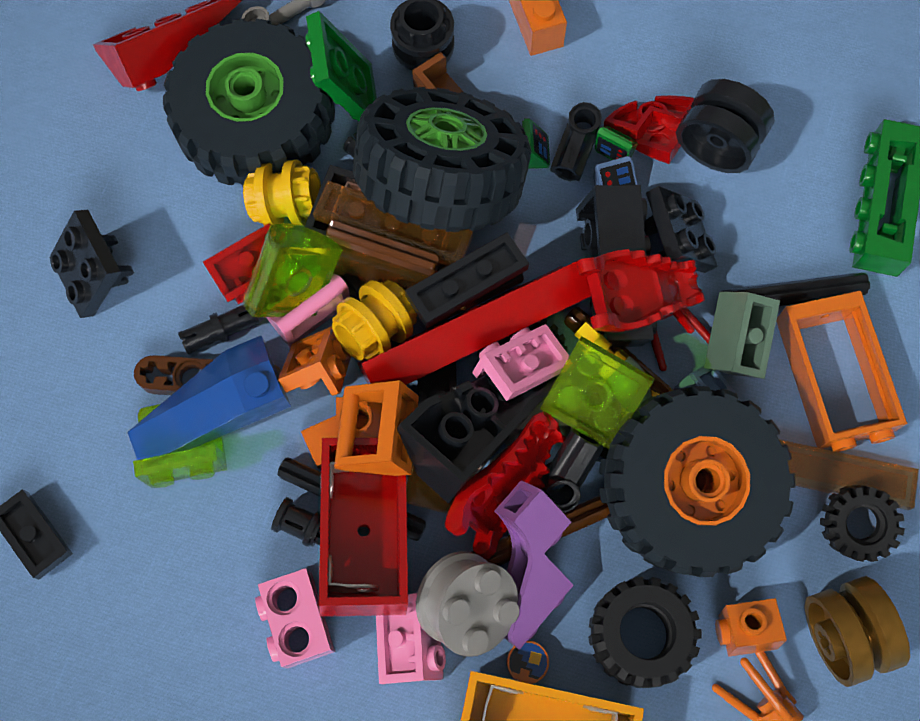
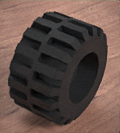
[588,577,702,688]

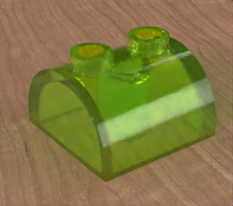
[243,223,343,317]

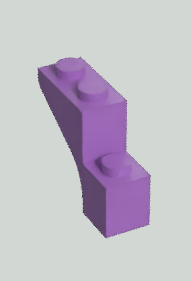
[494,480,574,650]

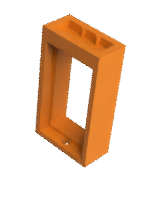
[776,291,907,453]

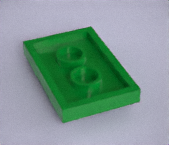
[305,11,377,122]

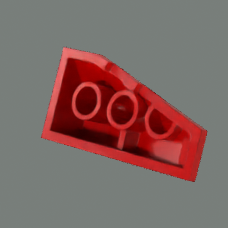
[93,0,242,91]

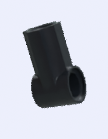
[550,102,602,182]
[542,427,605,513]

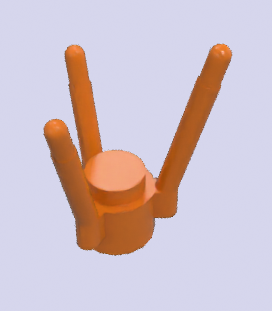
[712,651,804,721]

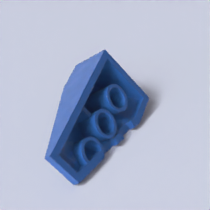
[127,335,291,470]

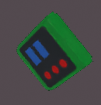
[522,118,550,169]
[595,126,638,160]

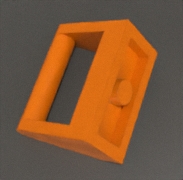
[334,380,419,476]

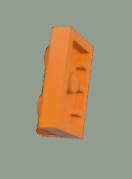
[278,326,351,396]

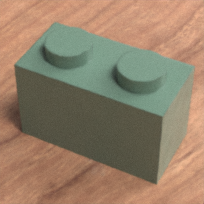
[704,292,780,379]

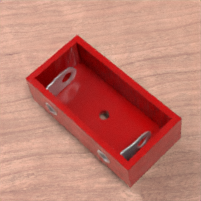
[319,438,408,617]

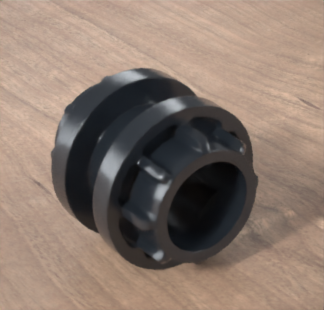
[390,0,454,70]

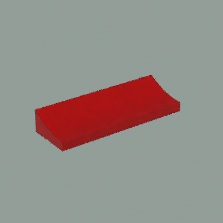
[357,260,591,385]

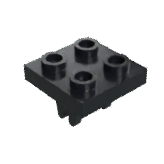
[644,186,718,273]
[49,209,134,318]

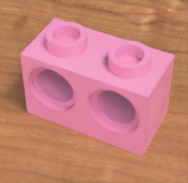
[255,568,335,668]

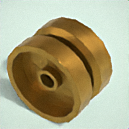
[804,576,910,687]

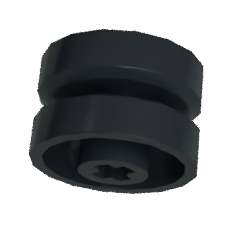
[676,79,775,173]

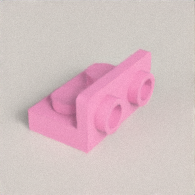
[472,324,574,401]
[376,593,446,684]

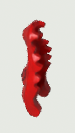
[577,249,705,332]
[445,411,566,559]

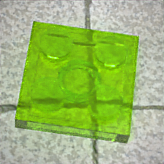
[540,337,655,449]

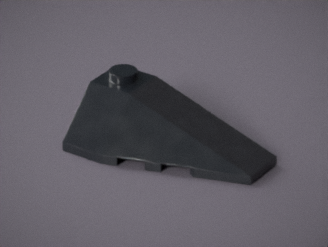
[397,375,560,503]

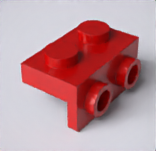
[203,224,294,304]

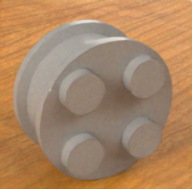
[416,551,519,657]

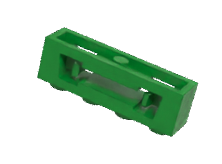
[849,119,920,277]

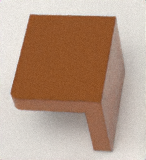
[412,52,463,93]

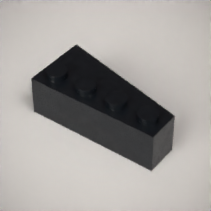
[576,185,657,347]

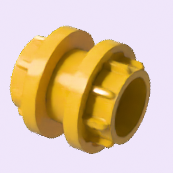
[243,159,321,229]
[332,280,417,360]

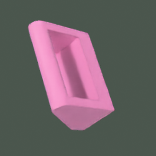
[265,271,350,348]

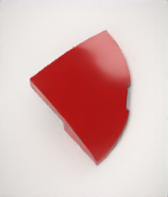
[604,95,694,164]

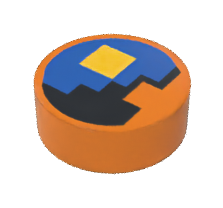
[506,641,549,684]

